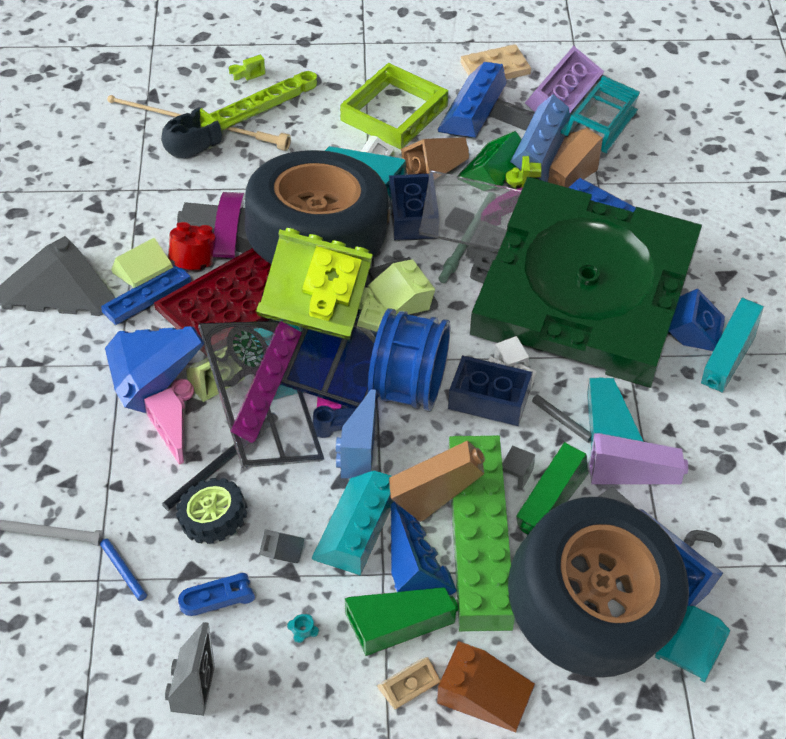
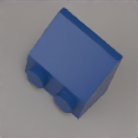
[669,288,725,351]

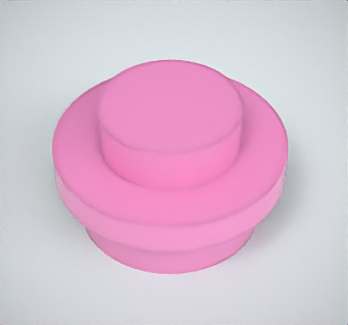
[170,379,194,401]

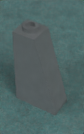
[177,202,252,253]

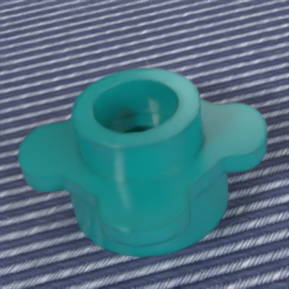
[287,614,319,643]

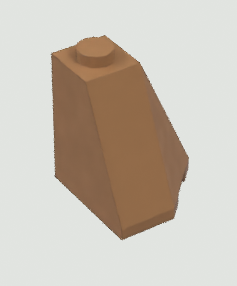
[548,127,603,188]
[401,137,469,181]

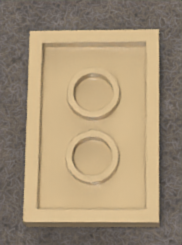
[461,44,531,80]

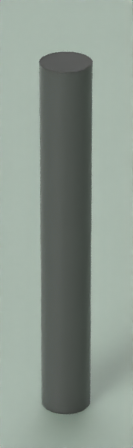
[532,394,592,443]

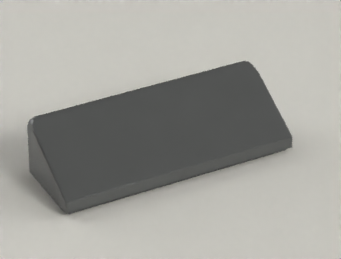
[488,98,535,131]

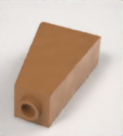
[389,440,485,522]

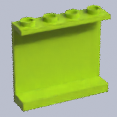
[256,228,372,340]

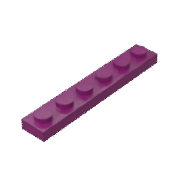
[230,321,302,443]

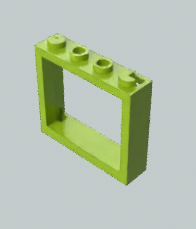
[340,63,449,150]

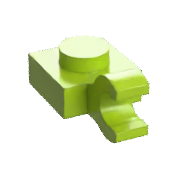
[228,54,265,81]

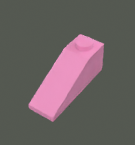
[144,388,185,465]

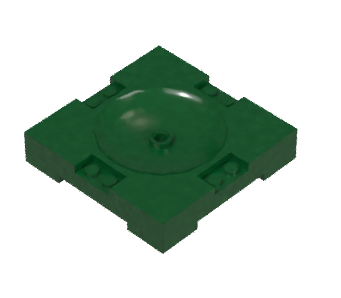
[470,177,702,388]

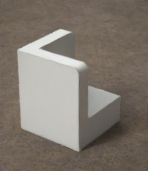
[361,136,394,156]
[494,336,529,367]

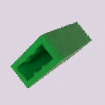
[516,442,588,535]
[345,587,458,656]

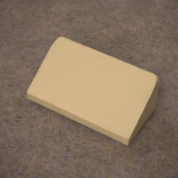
[377,657,441,710]

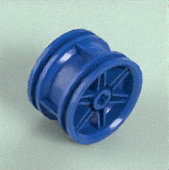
[368,308,451,411]

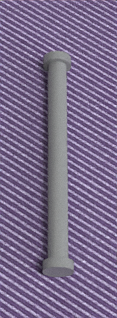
[0,520,103,546]

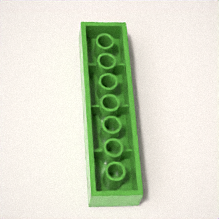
[448,435,515,632]

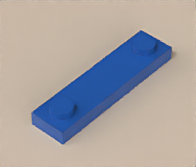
[101,265,191,326]

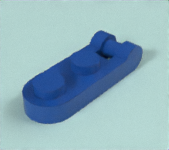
[178,573,255,616]

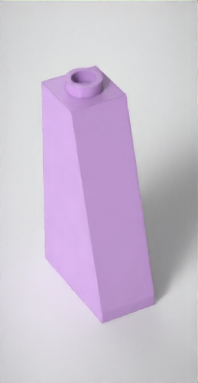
[589,433,688,484]

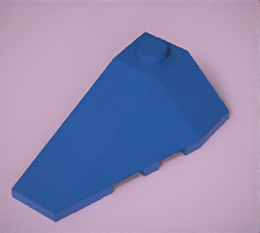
[391,501,457,595]

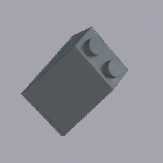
[165,622,215,716]

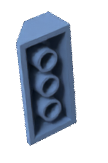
[510,94,570,182]

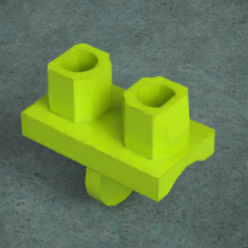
[506,156,541,188]

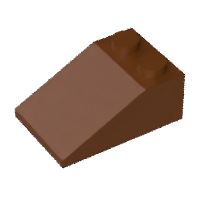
[437,641,535,733]

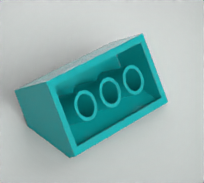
[312,470,394,576]

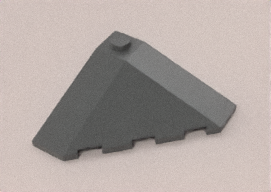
[0,236,115,316]

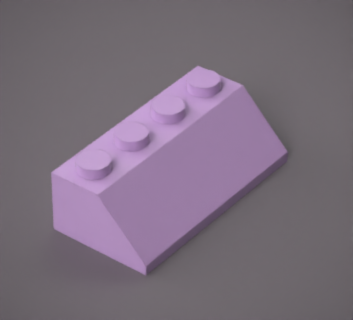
[525,46,604,113]

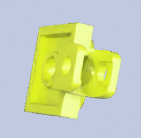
[302,246,362,321]

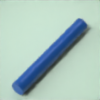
[100,538,147,601]

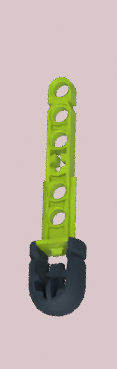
[161,71,317,158]

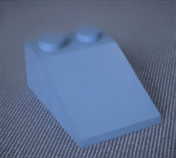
[336,390,376,479]

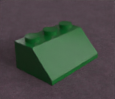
[456,131,521,192]

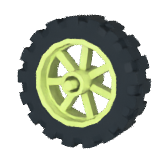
[176,478,248,544]

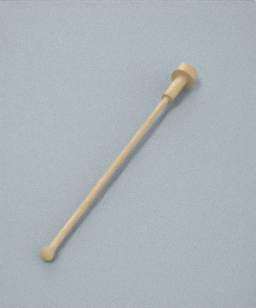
[107,95,291,151]

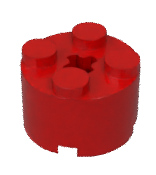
[168,222,215,270]

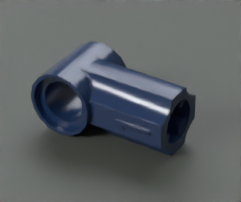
[312,406,357,438]

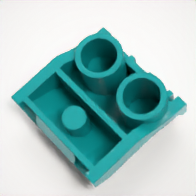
[655,606,731,683]

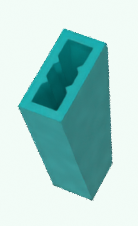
[325,146,406,196]
[701,297,764,393]
[587,377,644,450]

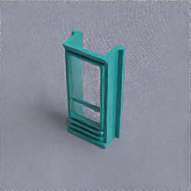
[560,75,640,154]

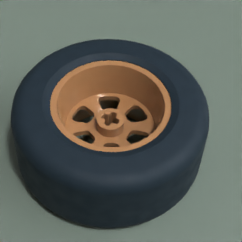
[245,150,389,264]
[508,497,689,678]

